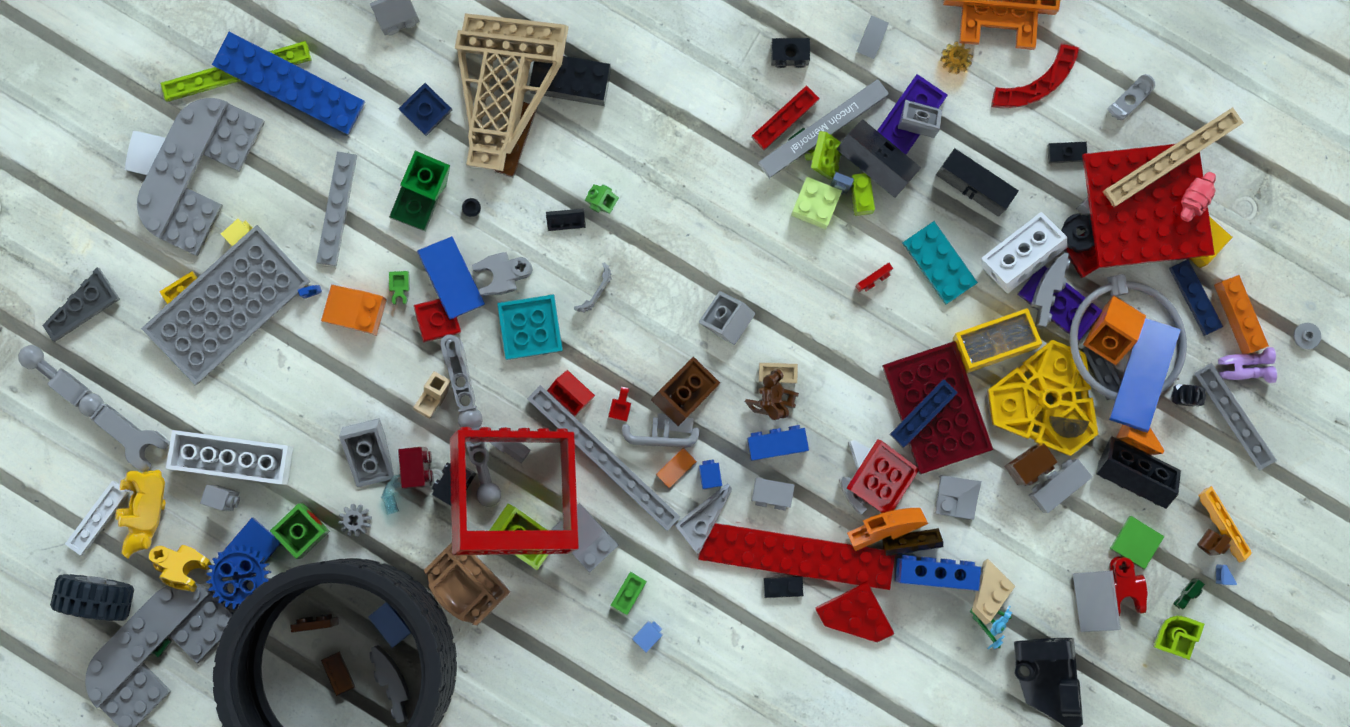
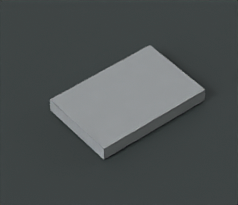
[1073,570,1121,632]

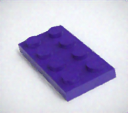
[877,74,948,155]
[1018,266,1102,341]

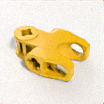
[149,545,212,592]

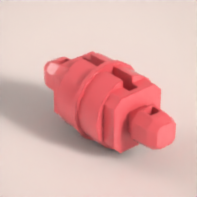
[1181,172,1216,222]

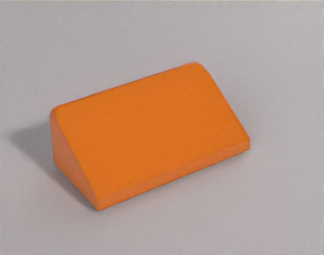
[656,447,697,488]

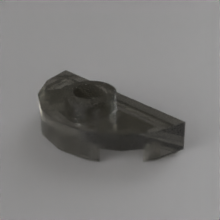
[1049,416,1089,438]

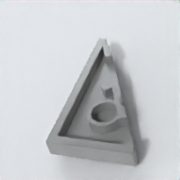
[675,483,732,554]

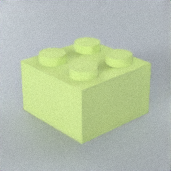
[791,177,842,230]

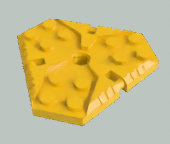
[987,340,1098,456]

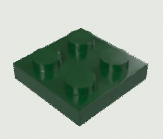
[389,186,439,232]

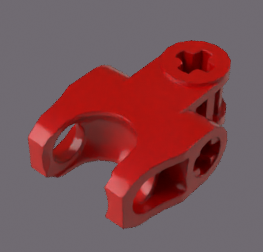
[1109,556,1148,616]

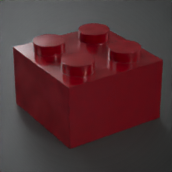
[398,447,434,489]

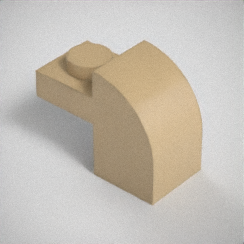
[413,371,451,419]

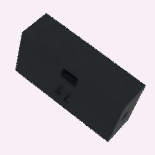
[836,120,921,198]
[936,148,1019,217]

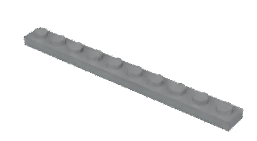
[527,385,680,531]

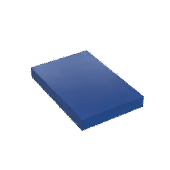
[213,517,281,584]

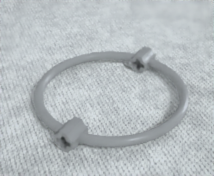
[1070,274,1187,400]

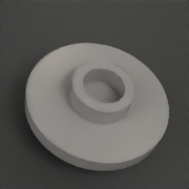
[1294,323,1321,349]

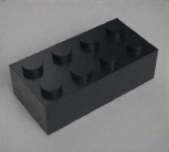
[529,56,611,106]

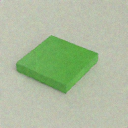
[1110,516,1165,569]

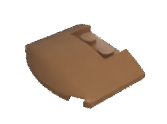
[424,542,510,625]

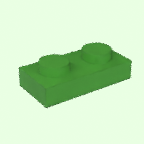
[610,571,647,615]

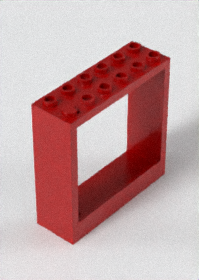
[450,427,579,555]

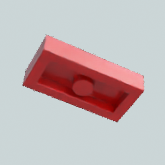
[856,263,893,292]

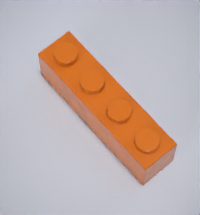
[1214,275,1269,354]

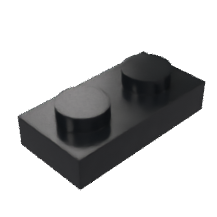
[763,576,804,598]

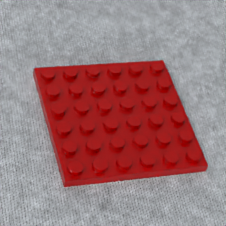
[1082,144,1215,268]

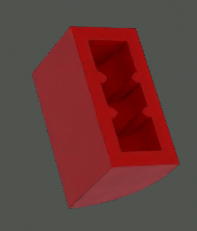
[547,370,595,417]

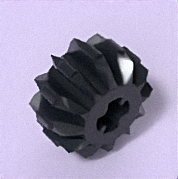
[1171,384,1206,407]

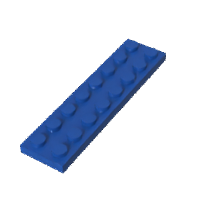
[212,31,365,135]

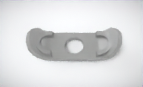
[1107,74,1155,120]
[574,262,612,313]

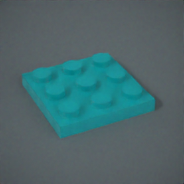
[497,294,563,360]

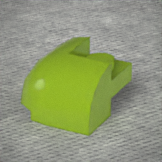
[1153,616,1205,660]

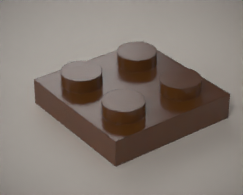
[290,614,339,633]

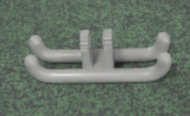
[622,417,699,448]

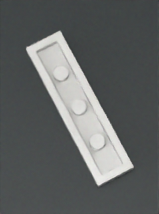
[65,481,130,555]

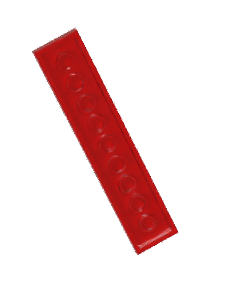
[698,523,895,590]

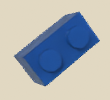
[699,459,722,489]

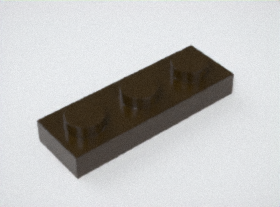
[882,528,943,556]

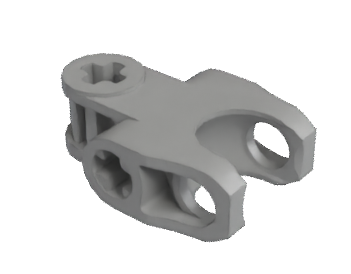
[472,252,532,296]

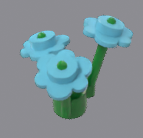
[970,606,1012,650]

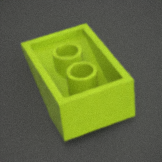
[489,504,548,571]

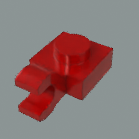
[608,387,632,422]

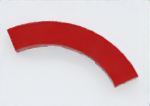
[991,44,1079,108]

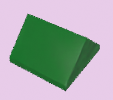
[400,150,450,201]

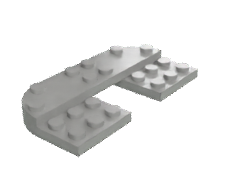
[137,98,265,256]
[85,583,233,727]

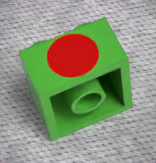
[270,503,330,559]

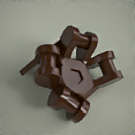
[744,369,799,420]

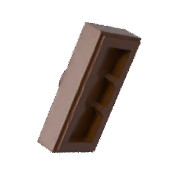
[321,651,355,696]

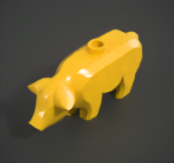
[115,470,166,559]

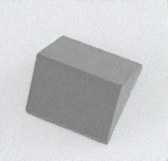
[898,100,942,138]

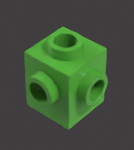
[585,184,619,214]

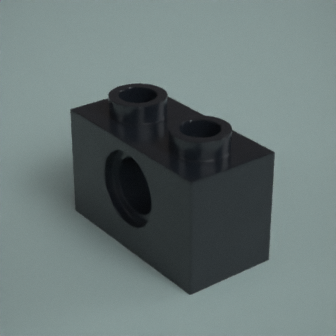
[771,38,810,68]

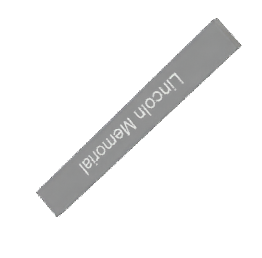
[758,79,889,179]

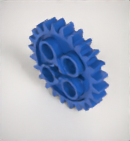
[206,545,272,609]

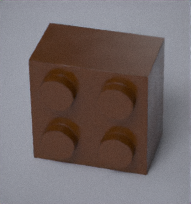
[1004,443,1058,486]

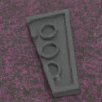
[42,267,120,342]

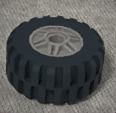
[50,574,134,621]

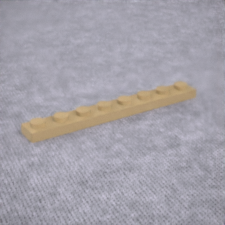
[1103,107,1244,207]

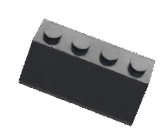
[1096,436,1181,509]

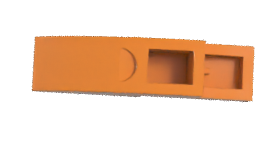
[847,508,928,551]

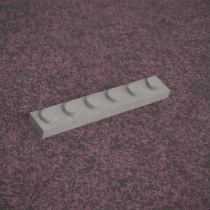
[316,151,357,266]
[1194,363,1277,471]

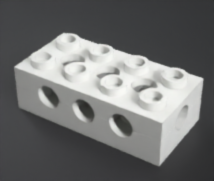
[981,212,1067,294]

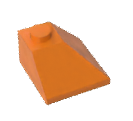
[1116,424,1165,455]

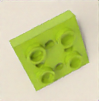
[805,131,842,180]

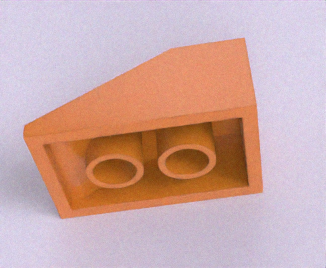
[321,284,387,336]

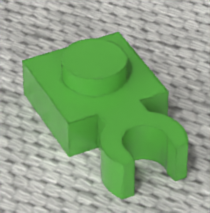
[389,271,410,305]

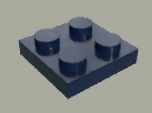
[398,83,452,136]

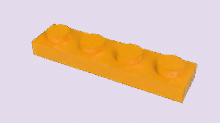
[1198,486,1252,563]

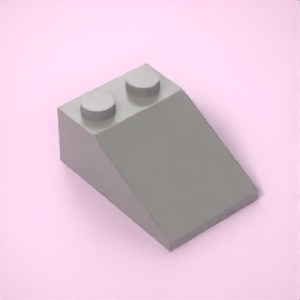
[339,418,395,487]
[551,503,619,573]

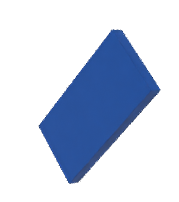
[417,236,485,320]

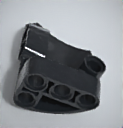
[1014,638,1083,727]

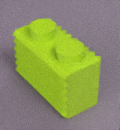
[850,173,875,216]

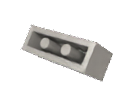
[1029,459,1092,513]

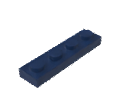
[1169,259,1223,336]
[889,379,958,448]

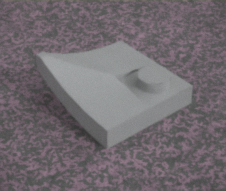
[935,475,982,520]

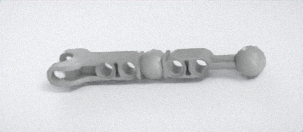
[441,335,501,507]
[18,345,170,472]

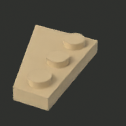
[972,559,1015,625]

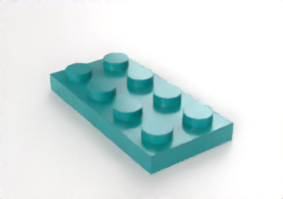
[902,221,978,305]

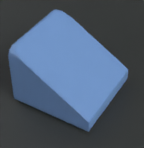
[1216,564,1237,585]

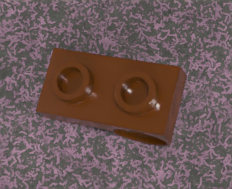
[1197,529,1231,556]

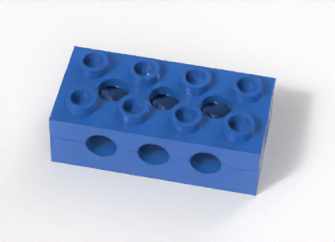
[895,555,981,591]

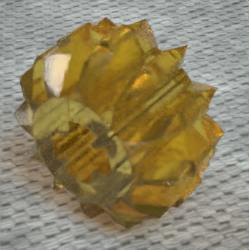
[940,41,973,75]

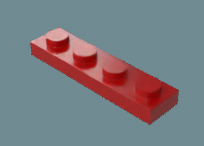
[751,85,820,151]

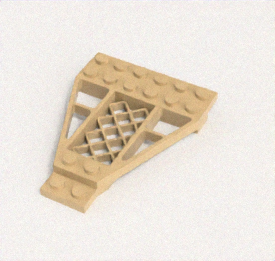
[455,13,569,171]

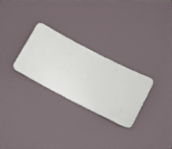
[657,413,694,433]

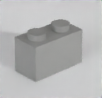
[751,478,795,511]
[200,485,240,511]

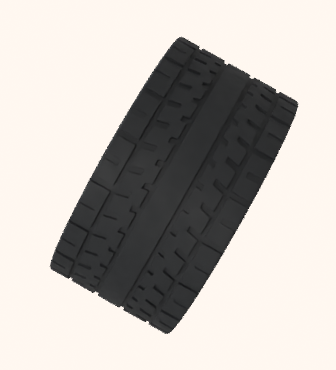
[213,558,457,727]

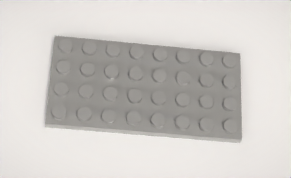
[141,225,311,385]

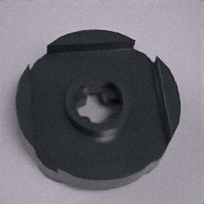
[1061,213,1095,253]

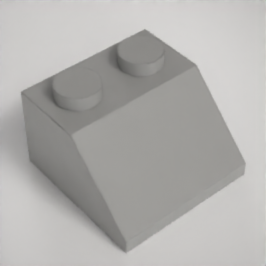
[370,0,420,36]
[699,291,756,345]

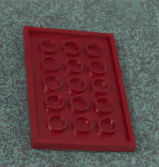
[882,341,994,474]

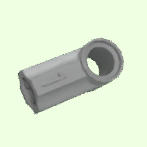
[490,427,531,463]

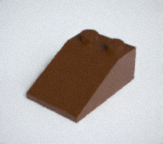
[651,356,720,426]

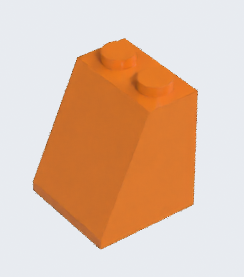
[1083,295,1146,365]

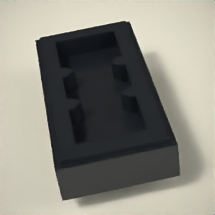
[1047,141,1087,163]
[546,208,586,231]

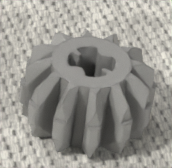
[338,504,372,537]

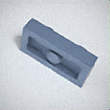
[830,172,854,194]

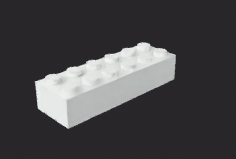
[166,430,293,485]

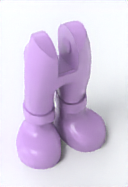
[1218,347,1277,383]

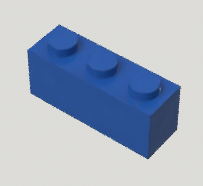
[747,425,809,461]

